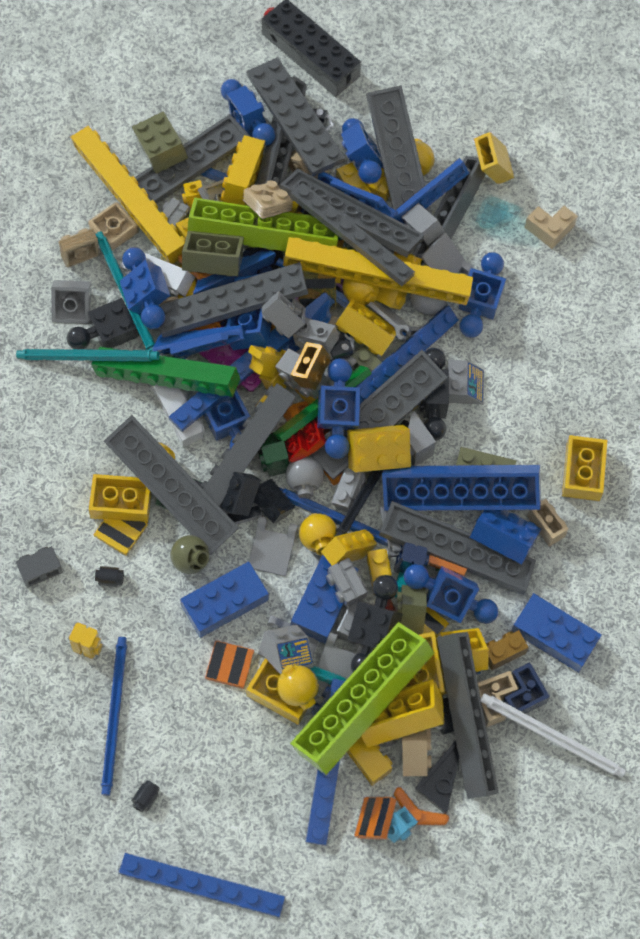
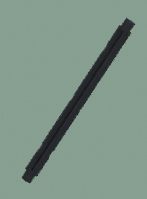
[334,420,409,537]

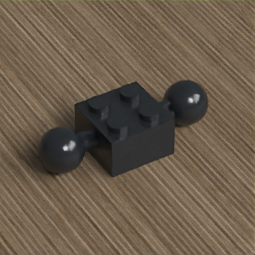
[67,298,138,349]
[420,348,449,441]
[347,575,403,672]

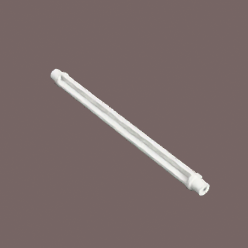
[480,693,626,778]

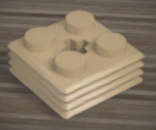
[243,180,294,219]
[88,202,139,251]
[59,228,100,267]

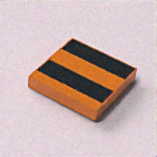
[205,641,254,689]
[354,797,397,839]

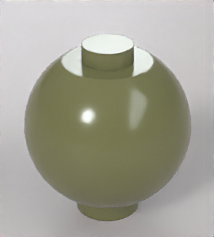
[170,535,210,574]

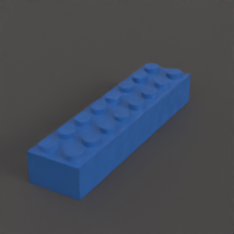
[382,465,541,511]

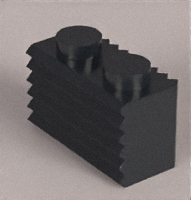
[222,472,261,516]
[254,479,295,524]

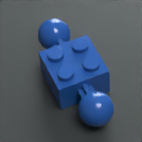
[220,79,275,146]
[341,118,383,184]
[120,247,170,329]
[458,252,506,338]
[317,358,360,459]
[203,390,251,449]
[404,564,499,624]

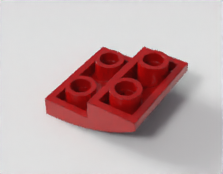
[284,418,326,462]

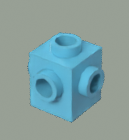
[387,807,418,843]

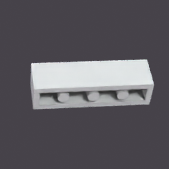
[120,247,195,297]
[150,385,205,447]

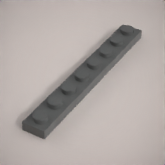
[290,183,415,286]

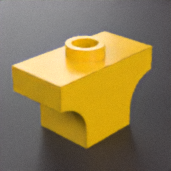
[248,345,283,378]

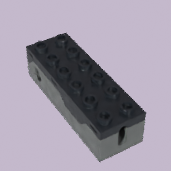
[262,0,361,97]

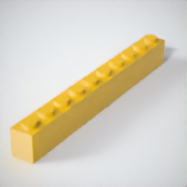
[70,126,186,264]
[283,237,473,305]

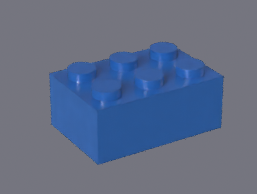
[470,510,541,565]

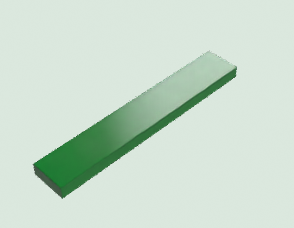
[273,365,372,442]

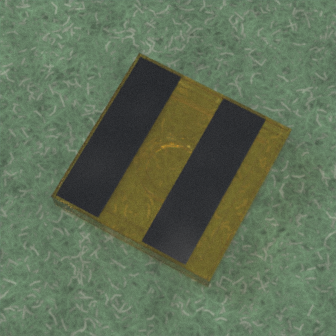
[298,271,336,309]

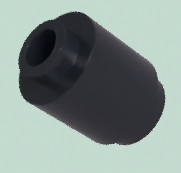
[95,566,124,587]
[131,780,160,812]

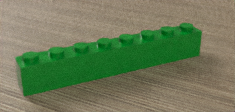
[91,347,241,397]

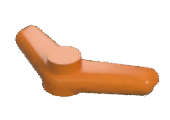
[394,787,449,825]

